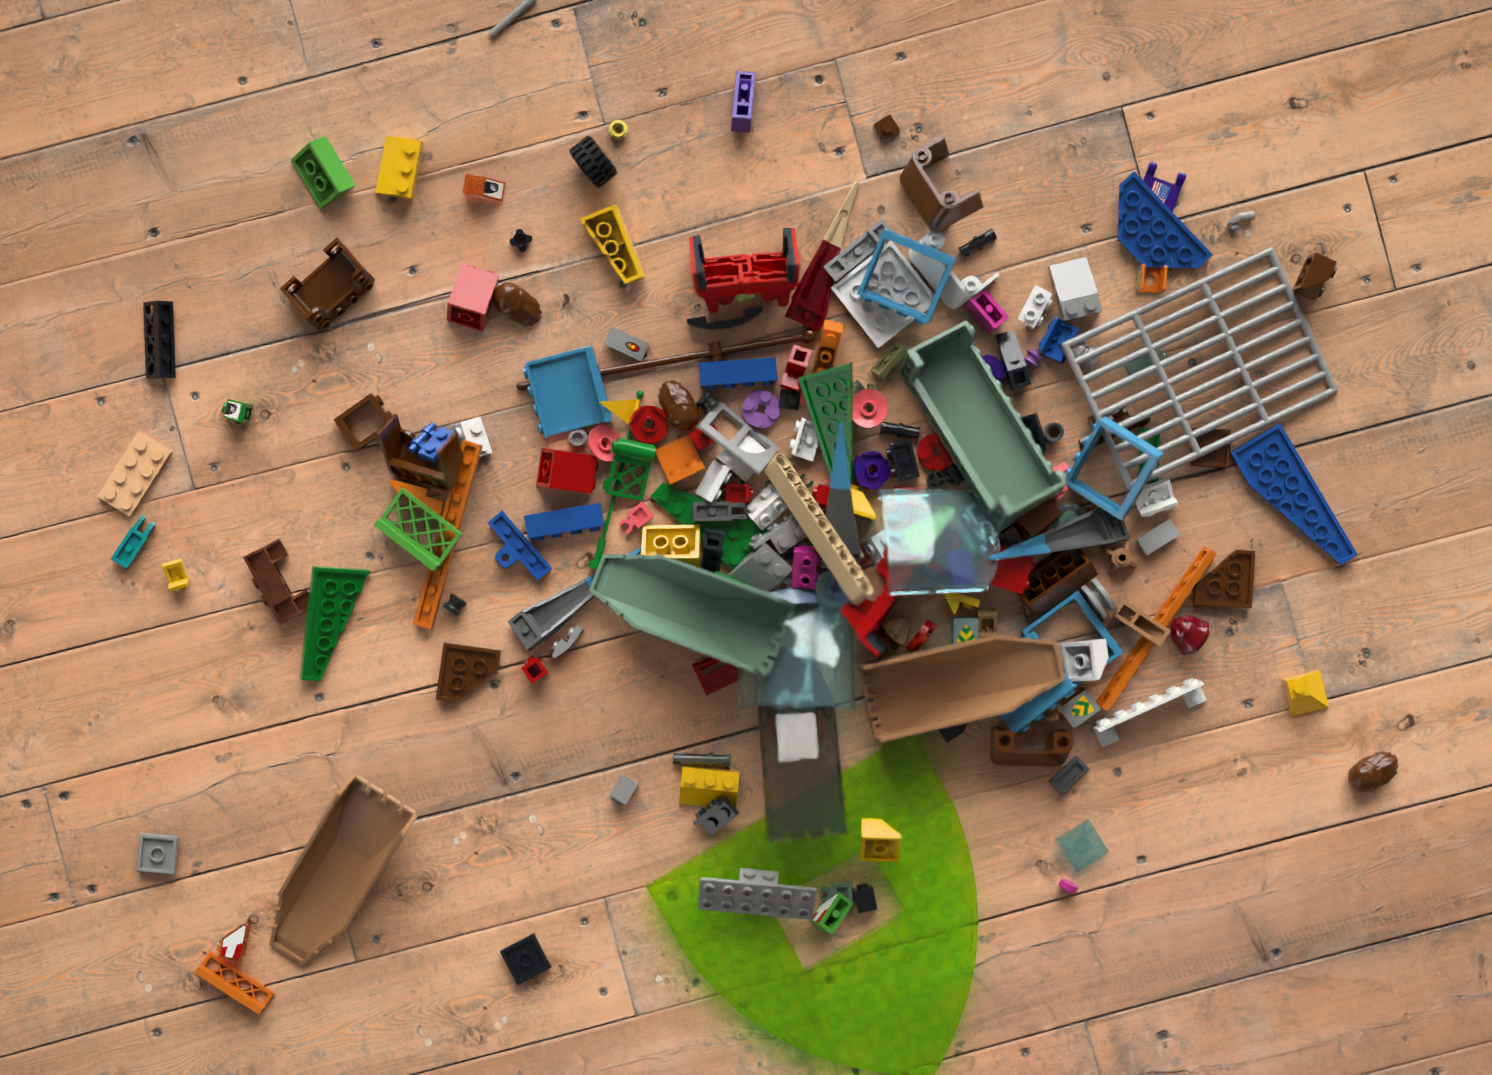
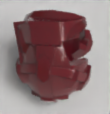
[1170,615,1210,655]

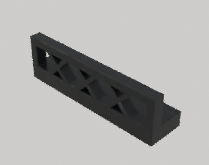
[143,301,176,379]

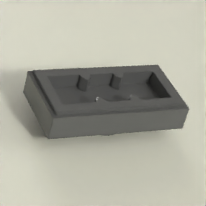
[1048,755,1090,795]

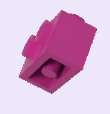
[965,288,1009,335]
[792,545,821,589]

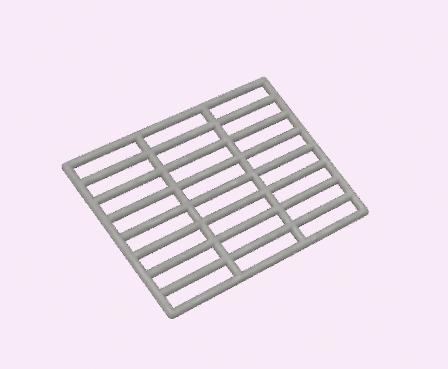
[1061,247,1338,490]

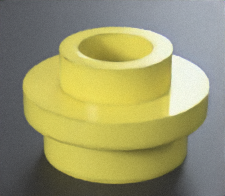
[609,120,628,140]

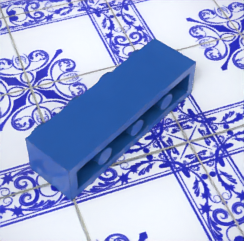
[699,357,777,390]
[524,503,605,541]

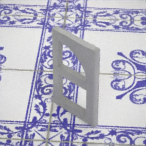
[697,401,779,475]

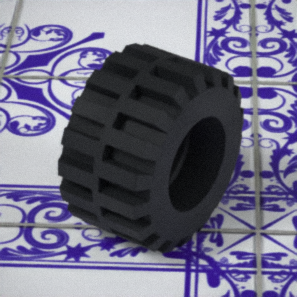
[569,135,617,188]

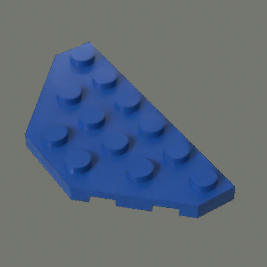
[1117,171,1213,268]

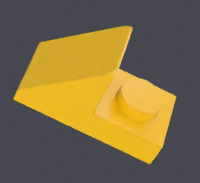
[942,588,981,616]

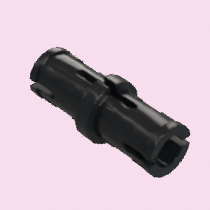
[958,228,997,258]
[880,421,920,439]

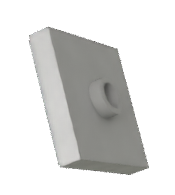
[136,833,179,875]

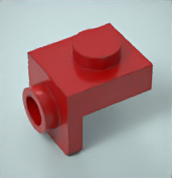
[726,484,753,503]

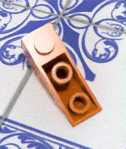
[812,319,844,373]

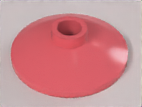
[853,389,888,428]
[588,425,621,462]

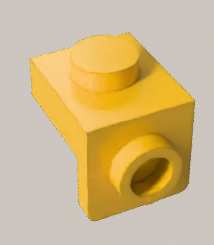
[162,558,189,591]

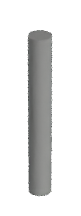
[489,0,537,38]

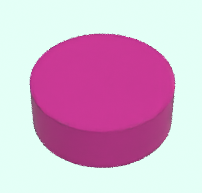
[1059,878,1079,894]

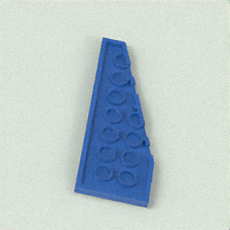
[1230,423,1358,565]

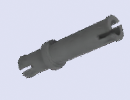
[673,752,731,767]

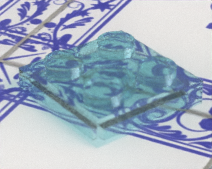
[1056,819,1109,872]

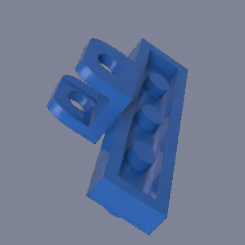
[488,511,552,581]

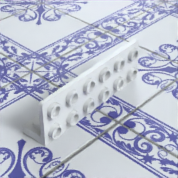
[1092,678,1207,748]

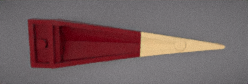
[785,182,858,332]

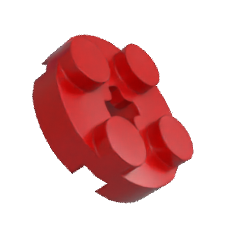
[629,405,668,444]
[917,433,953,471]
[905,619,938,652]

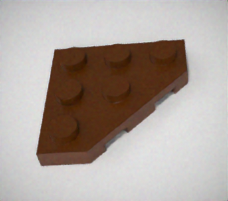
[1193,550,1255,608]
[436,642,501,702]

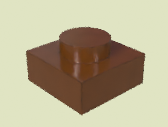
[874,114,900,141]

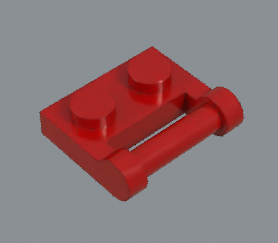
[692,657,741,696]

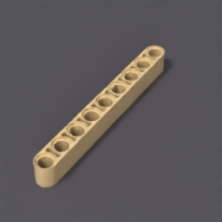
[764,454,873,605]

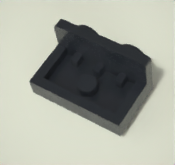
[886,439,920,482]

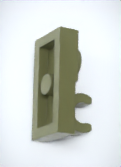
[871,341,908,381]

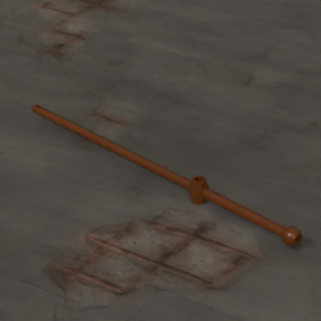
[516,328,815,390]

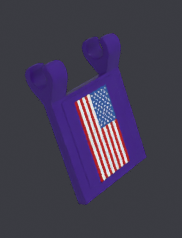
[1143,162,1187,212]

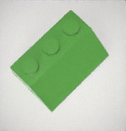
[291,136,356,209]

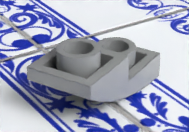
[1135,519,1181,556]
[550,625,583,658]

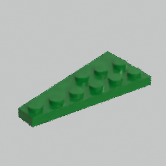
[798,362,853,483]
[650,482,767,570]
[300,566,370,681]

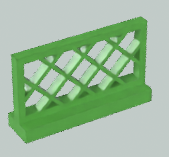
[374,488,463,571]

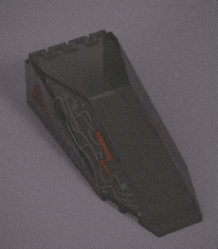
[758,646,849,844]

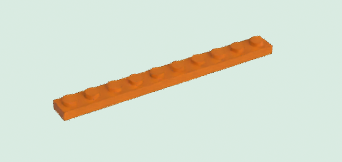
[413,440,483,630]
[1096,546,1217,712]

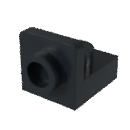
[945,463,964,485]

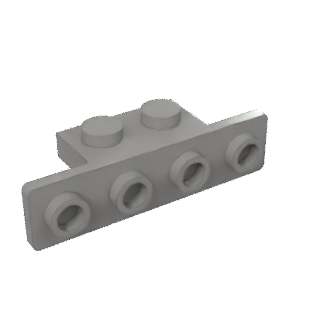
[748,512,807,554]

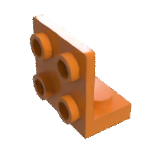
[655,434,705,485]

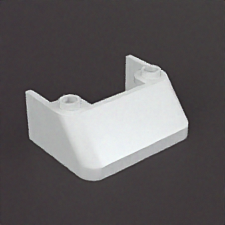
[908,231,999,309]

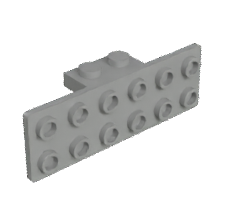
[698,868,816,920]

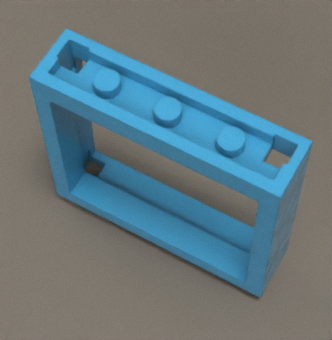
[857,228,957,325]
[1066,416,1164,521]
[1020,590,1123,687]

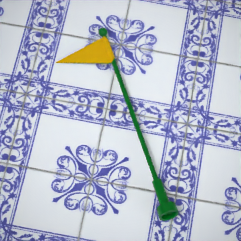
[588,390,644,569]

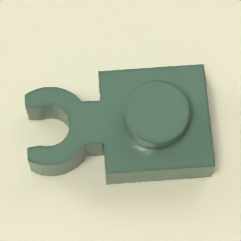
[819,881,854,902]

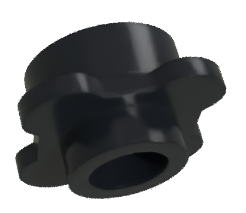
[510,229,533,252]

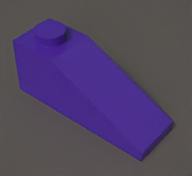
[731,71,756,133]

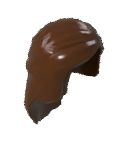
[493,282,542,327]
[658,380,700,431]
[1348,751,1398,793]

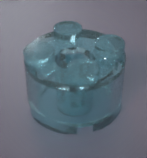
[815,569,850,608]

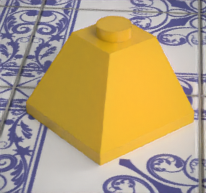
[850,484,876,520]
[1282,670,1329,716]
[860,818,901,862]

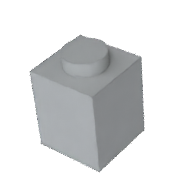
[610,774,638,805]

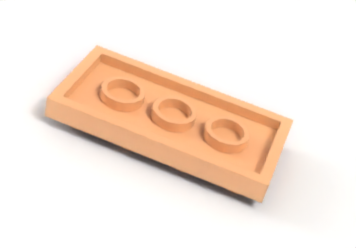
[97,431,172,517]

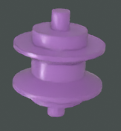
[1024,349,1043,370]

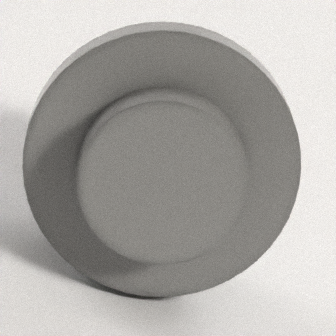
[568,429,588,448]

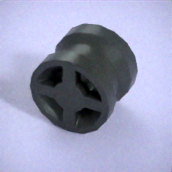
[696,390,720,414]
[926,471,946,490]
[443,593,467,616]

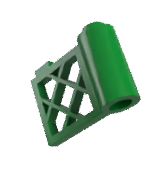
[602,438,656,501]

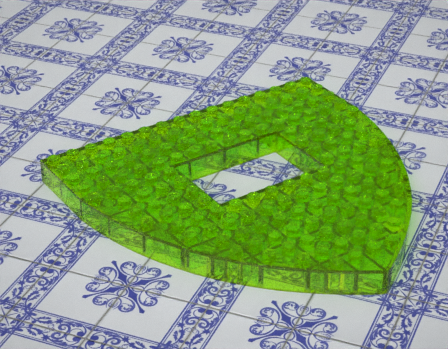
[646,735,978,1075]

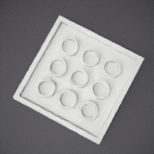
[831,241,934,348]

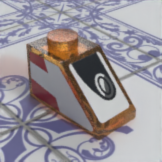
[462,174,506,202]
[217,920,252,961]

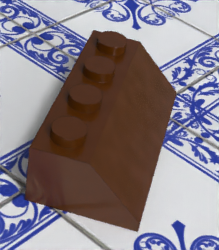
[1017,549,1098,619]

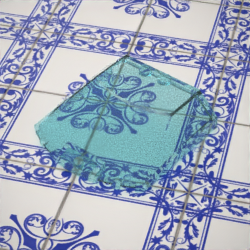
[878,489,1000,595]
[738,596,855,709]

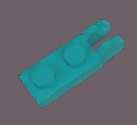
[111,515,156,570]

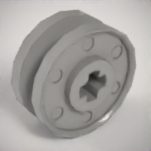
[1080,577,1118,620]

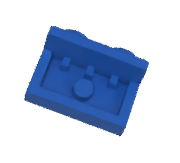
[1038,317,1080,364]

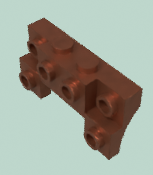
[243,539,309,625]

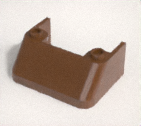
[899,136,984,232]
[377,414,463,493]

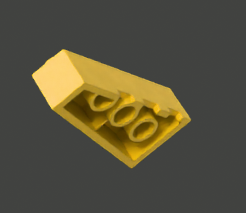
[579,204,646,285]

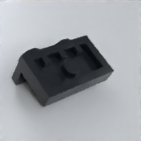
[693,796,739,836]

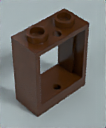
[333,393,392,452]

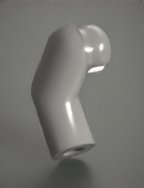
[1227,211,1255,231]

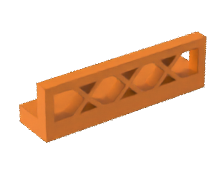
[195,951,275,1015]

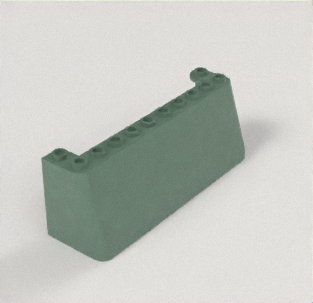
[899,321,1067,530]

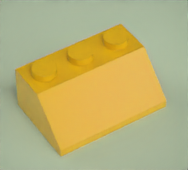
[375,136,424,200]
[641,525,702,569]
[679,765,740,808]

